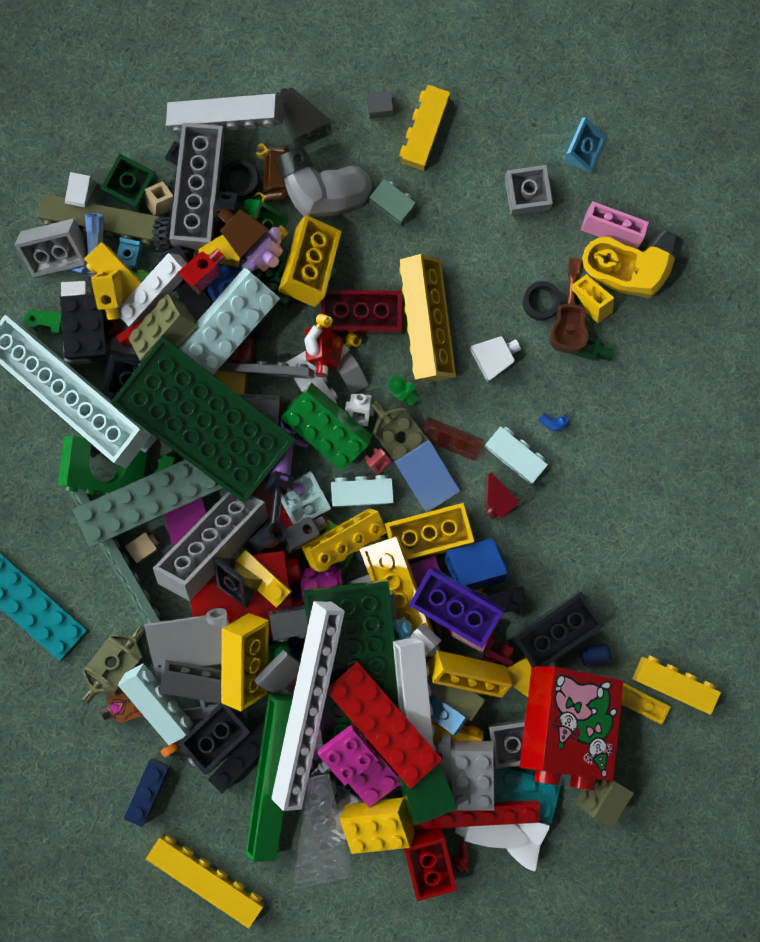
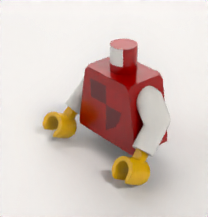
[304,314,362,378]

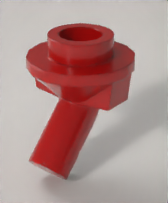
[451,842,469,873]

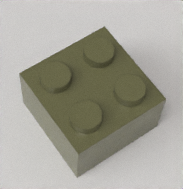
[575,779,634,829]

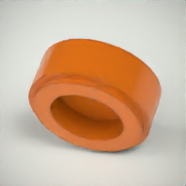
[160,741,180,757]

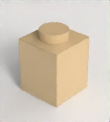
[145,181,173,216]
[125,532,159,563]

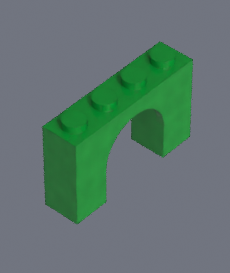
[58,436,147,496]

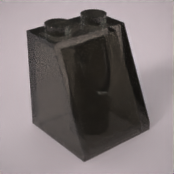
[276,88,332,149]

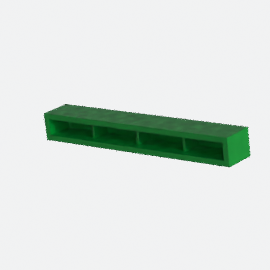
[245,694,293,862]

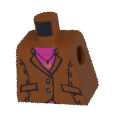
[100,688,144,723]

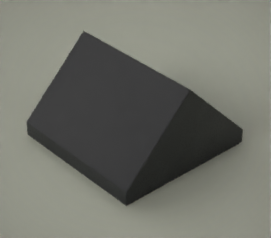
[213,557,262,608]

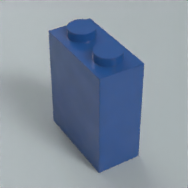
[445,538,508,590]

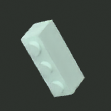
[484,426,548,484]
[331,475,393,507]

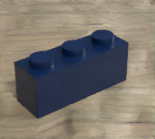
[124,758,171,827]

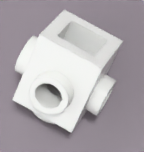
[345,394,374,426]

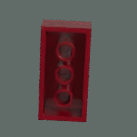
[321,290,402,335]

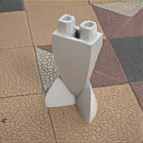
[454,822,550,871]

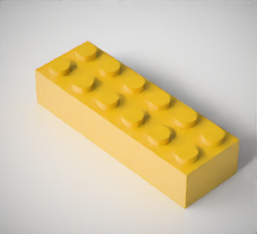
[400,254,456,381]

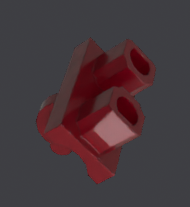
[477,637,515,667]

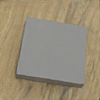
[254,650,301,694]

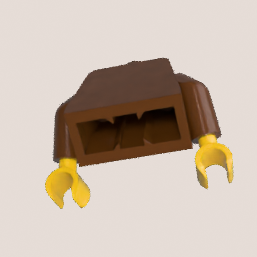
[255,143,289,203]

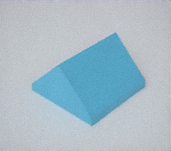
[564,117,607,173]

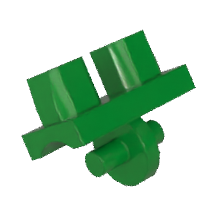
[387,375,420,406]

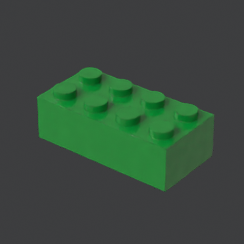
[281,382,372,471]

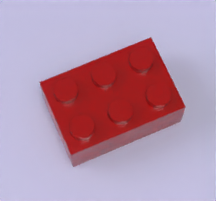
[403,828,457,902]

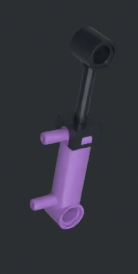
[259,419,309,548]

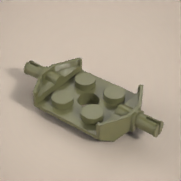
[371,401,432,461]
[82,627,145,705]

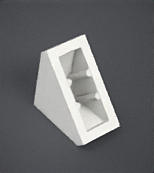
[65,172,96,207]

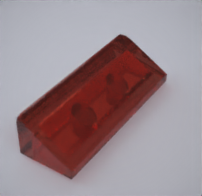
[422,417,483,461]

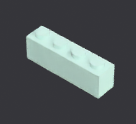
[118,664,193,745]

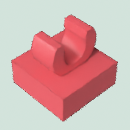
[365,448,392,476]

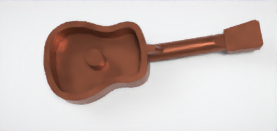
[549,258,588,353]

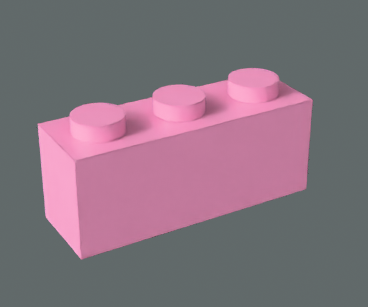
[581,201,649,249]

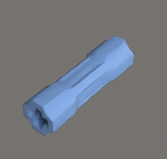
[85,213,104,277]

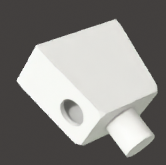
[470,336,521,383]

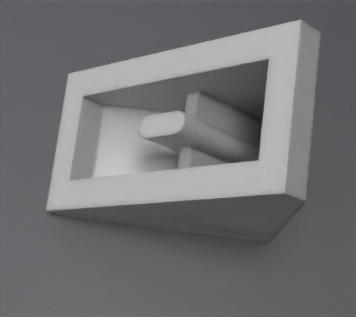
[336,352,369,394]

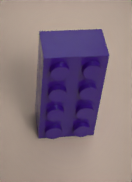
[409,567,505,648]

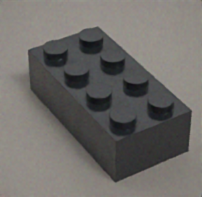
[511,591,605,667]

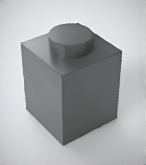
[367,91,396,119]

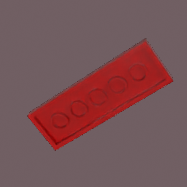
[327,662,443,789]

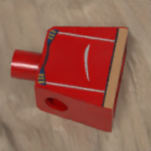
[178,249,225,295]

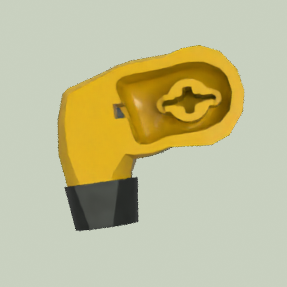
[582,229,683,298]

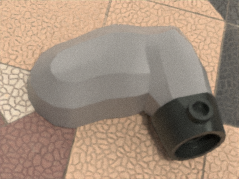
[277,147,372,217]

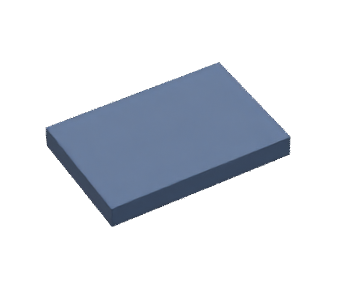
[395,440,460,513]

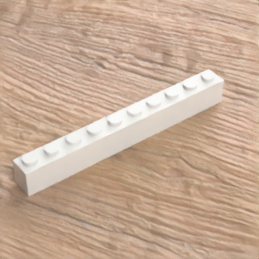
[272,601,345,811]

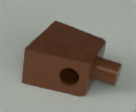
[217,207,268,258]

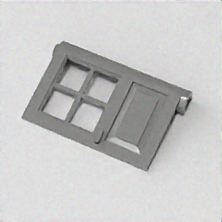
[144,608,248,720]

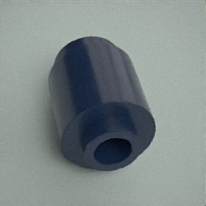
[581,644,612,667]

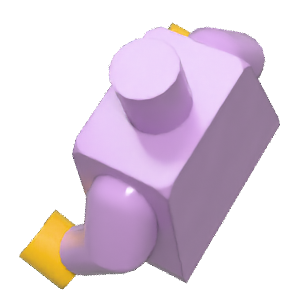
[240,225,288,273]

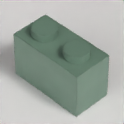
[369,179,416,226]

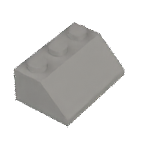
[14,218,87,277]

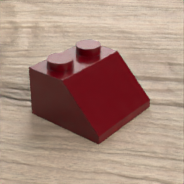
[484,472,519,520]

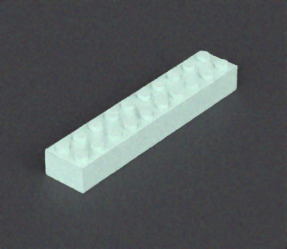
[139,267,280,452]
[0,315,151,468]

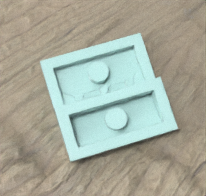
[281,471,331,525]

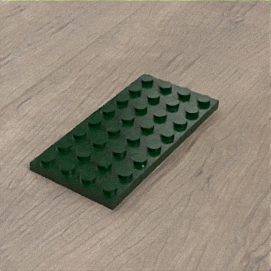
[110,336,295,503]
[303,579,399,745]

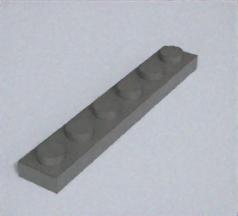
[217,360,314,379]

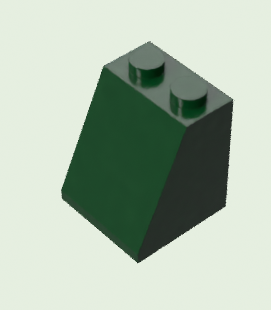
[397,762,458,825]

